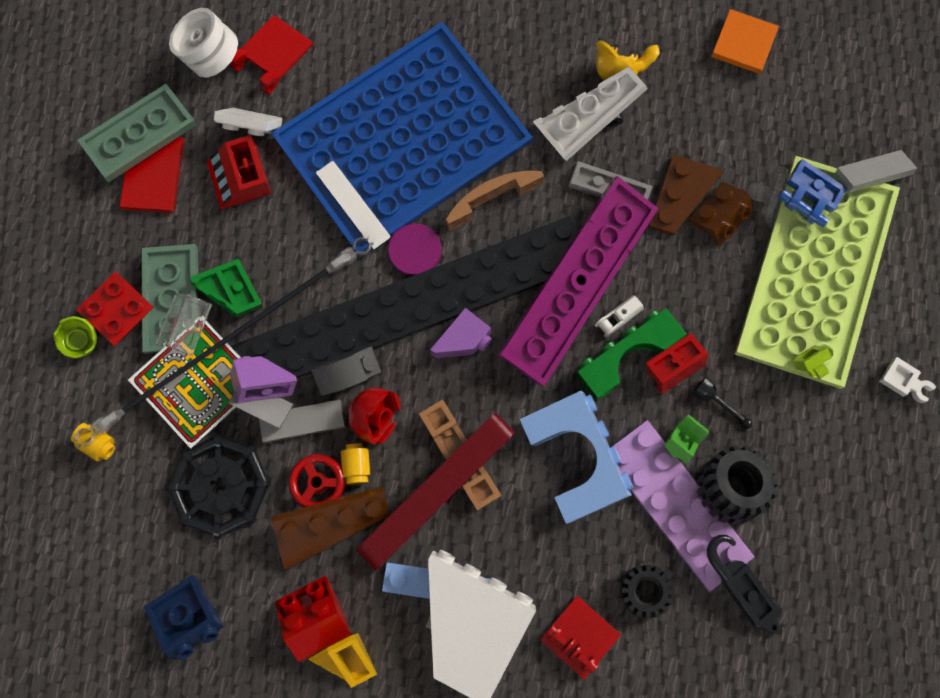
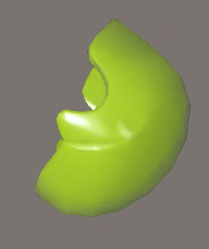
[53,316,98,359]

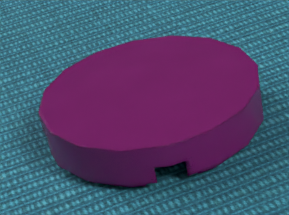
[388,223,442,276]

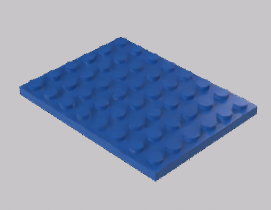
[272,21,533,258]

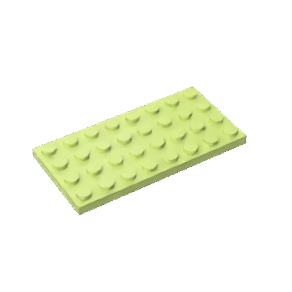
[735,156,900,389]

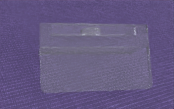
[156,294,212,355]

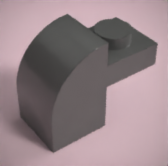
[312,347,381,396]

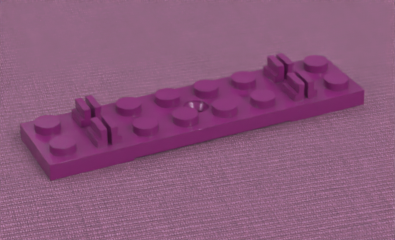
[497,176,659,386]

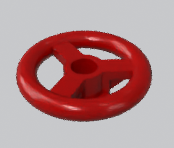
[289,454,345,508]

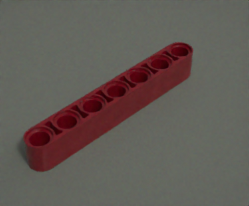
[356,413,516,571]

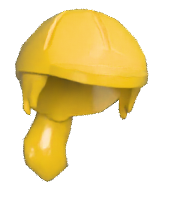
[595,40,660,81]

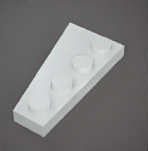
[533,67,648,161]

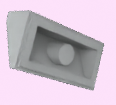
[229,393,293,429]

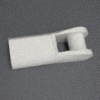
[595,295,644,338]

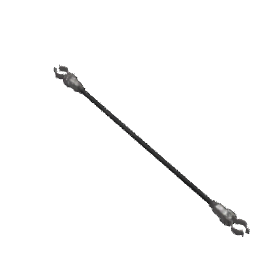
[72,236,374,448]

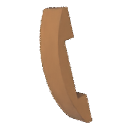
[446,171,544,231]
[419,399,501,510]

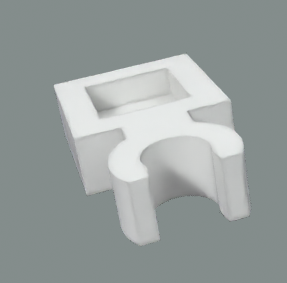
[879,357,936,403]

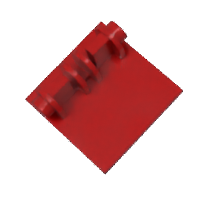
[76,271,154,346]
[540,596,621,680]

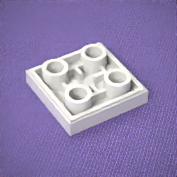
[214,108,282,136]

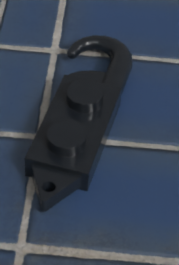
[707,535,780,635]

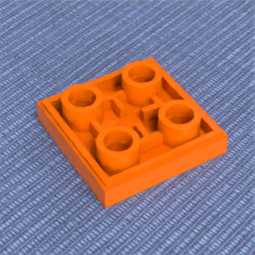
[711,9,779,74]

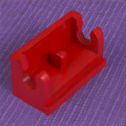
[646,333,708,394]

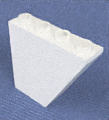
[428,550,536,698]

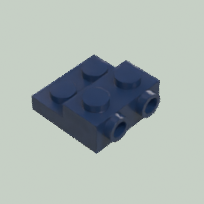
[144,575,224,660]

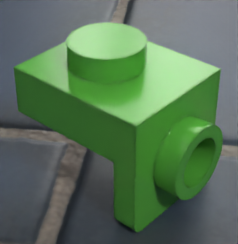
[664,415,709,464]

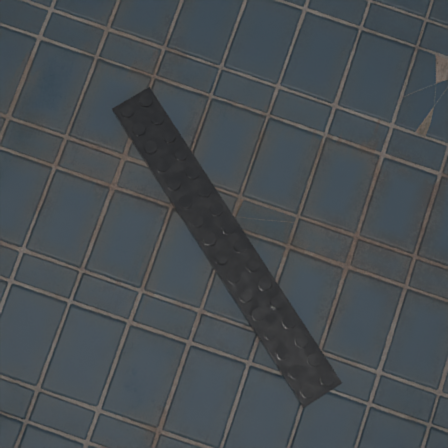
[230,216,577,379]

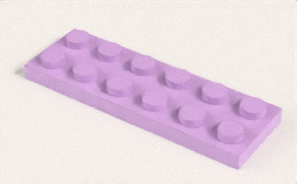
[612,420,755,592]

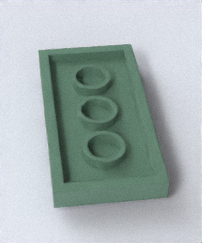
[77,84,196,182]
[142,244,199,354]

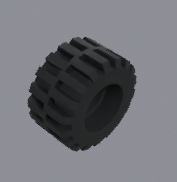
[697,445,778,525]

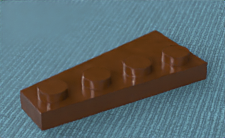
[271,487,389,570]

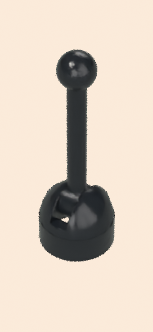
[692,376,753,429]

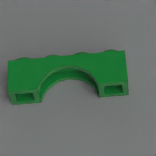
[576,308,687,403]

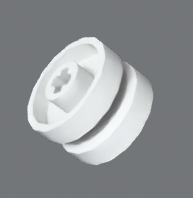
[169,8,238,78]

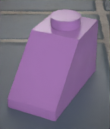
[430,308,492,358]
[230,356,297,403]

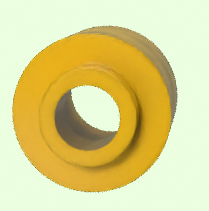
[71,423,115,462]
[340,443,371,485]

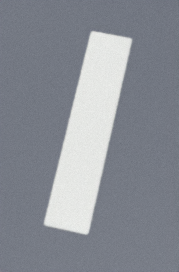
[316,161,391,249]

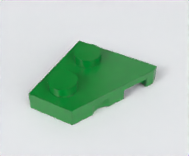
[190,258,262,318]

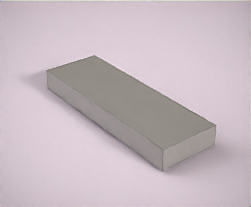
[835,150,917,193]
[568,161,653,200]
[259,400,346,443]

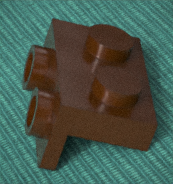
[690,182,753,246]

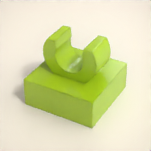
[791,346,832,379]

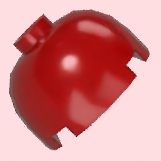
[348,387,401,445]

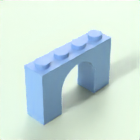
[520,391,633,524]

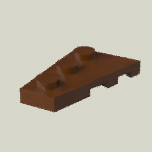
[648,154,724,236]

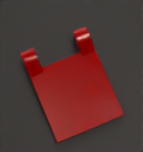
[230,15,313,95]

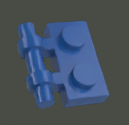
[777,159,847,228]

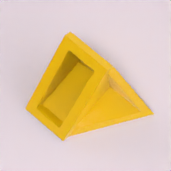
[308,633,377,688]

